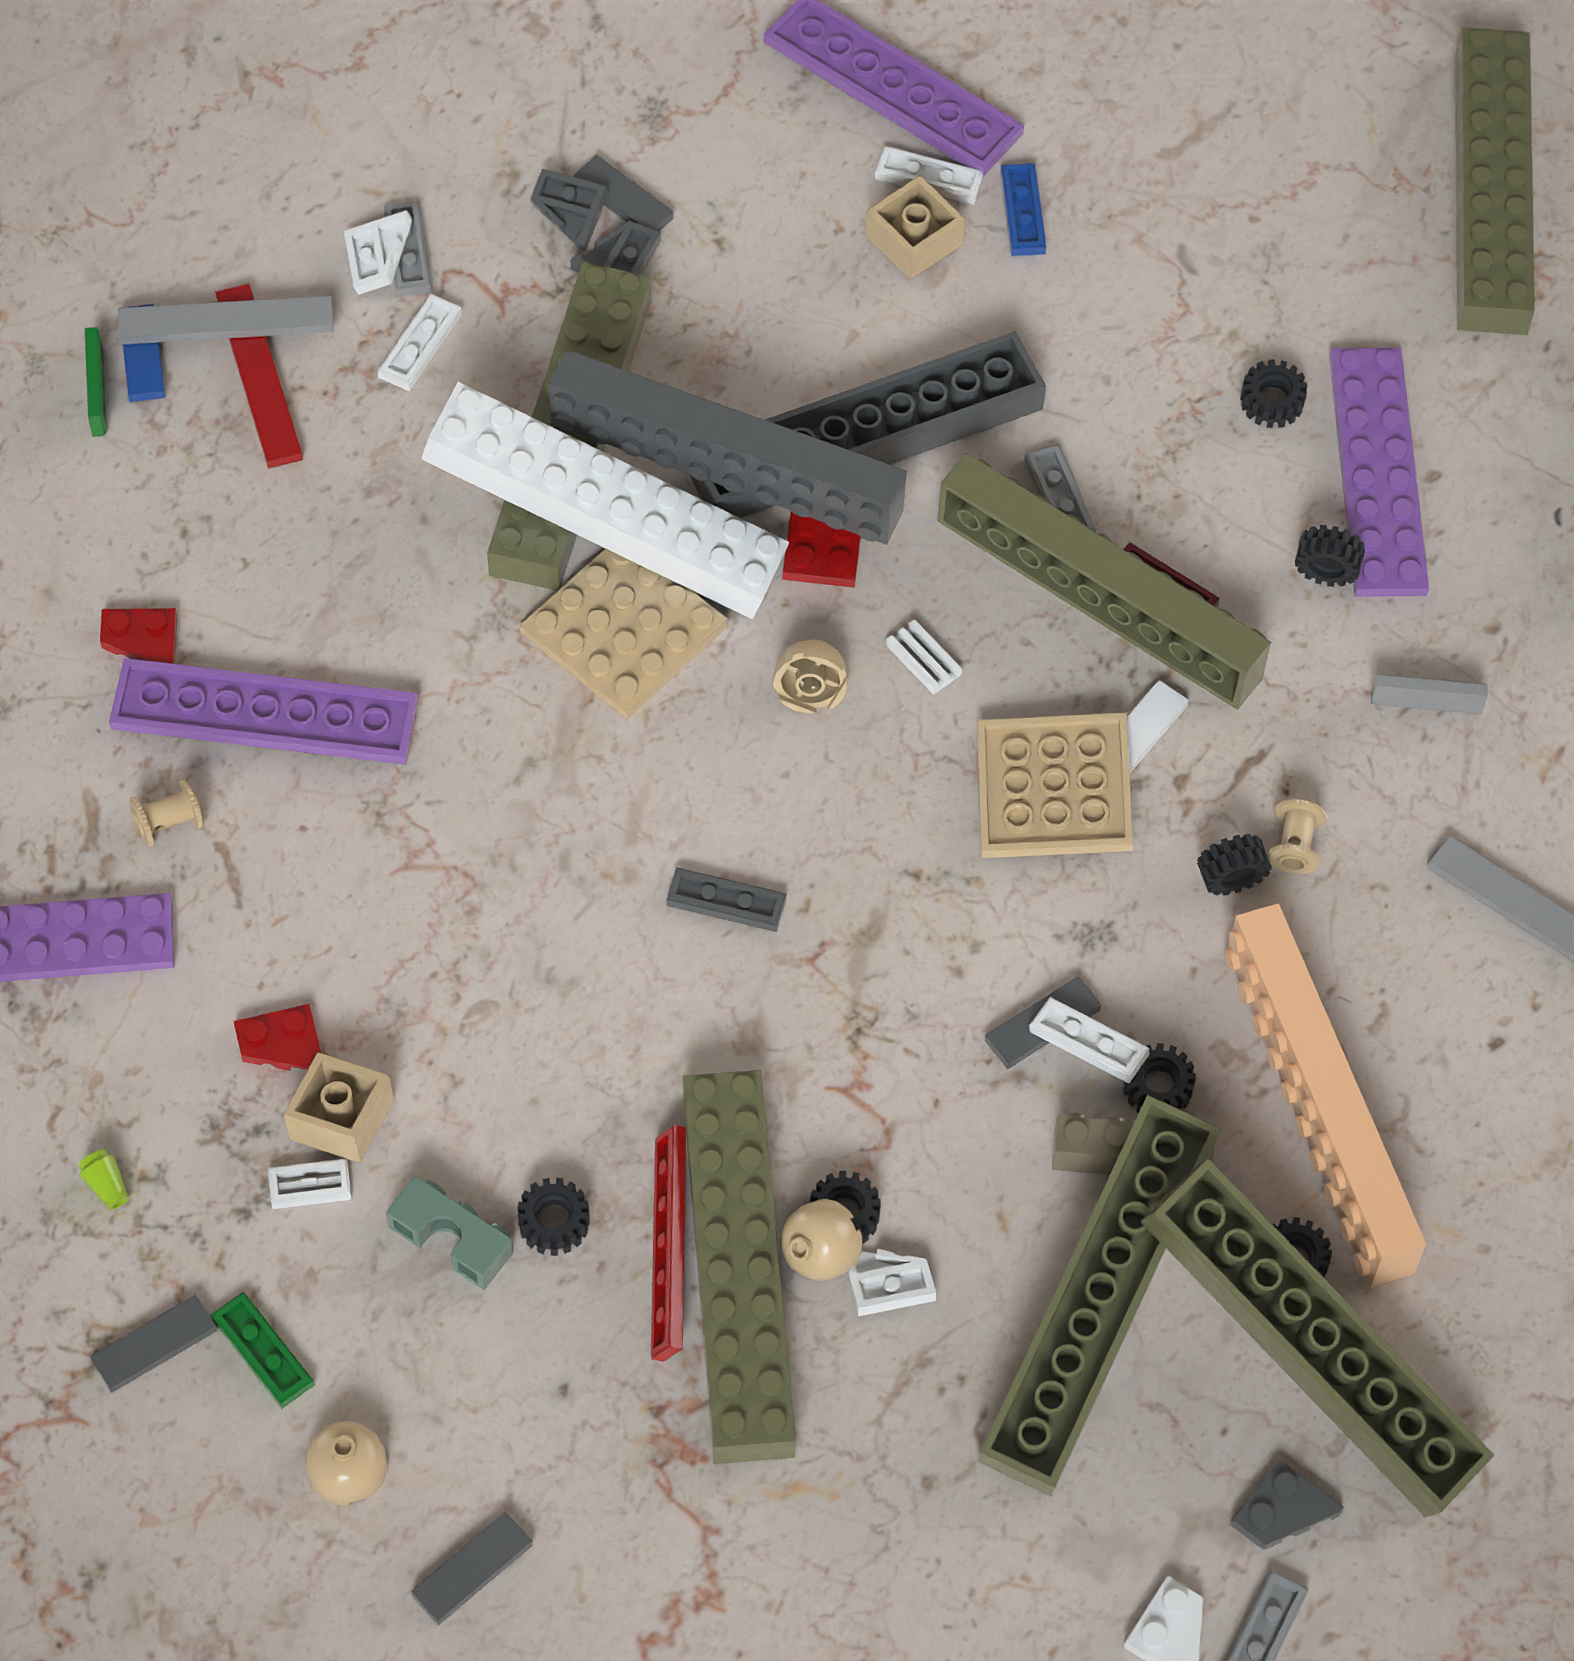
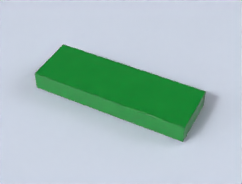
[85,327,107,437]
[211,1291,315,1409]

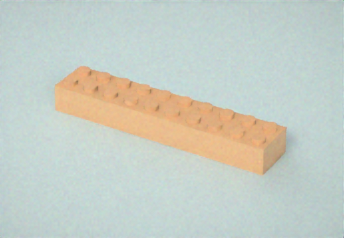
[1224,903,1426,1288]

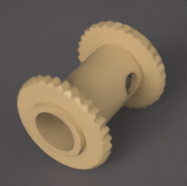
[129,779,203,847]
[1267,799,1327,874]

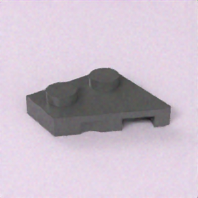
[1231,1460,1344,1550]

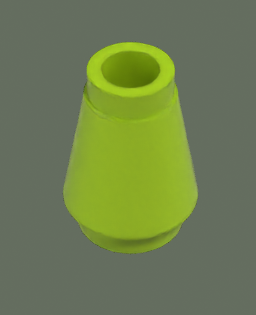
[78,1149,130,1210]

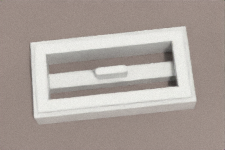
[886,619,962,695]
[268,1158,351,1209]

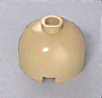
[773,639,848,714]
[780,1199,862,1281]
[305,1420,388,1506]

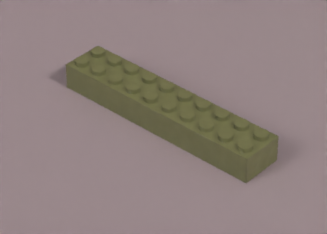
[1455,28,1535,335]
[487,262,651,591]
[937,453,1271,710]
[683,1070,796,1464]
[978,1095,1221,1497]
[1141,1159,1494,1518]

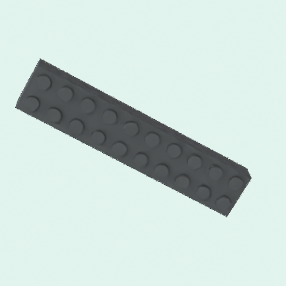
[689,331,1046,518]
[549,350,907,545]

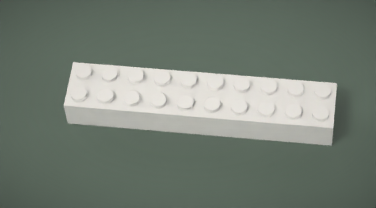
[421,382,789,619]

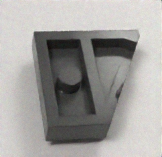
[530,169,609,251]
[570,221,661,274]

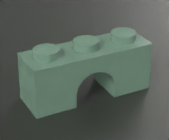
[386,1176,513,1290]

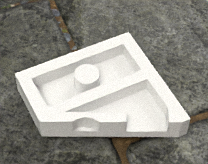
[344,210,412,294]
[846,1249,936,1316]
[1124,1576,1203,1661]

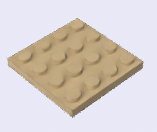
[520,548,728,719]
[977,712,1133,858]

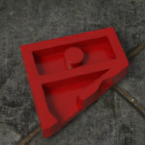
[100,608,177,664]
[233,1004,321,1071]

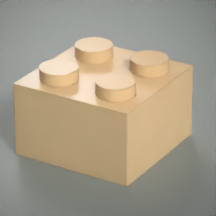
[865,175,966,280]
[284,1052,394,1163]

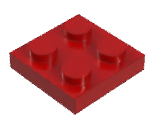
[782,511,861,588]

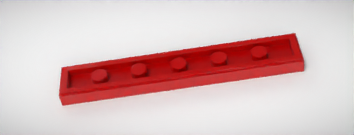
[215,284,303,469]
[651,1125,686,1362]

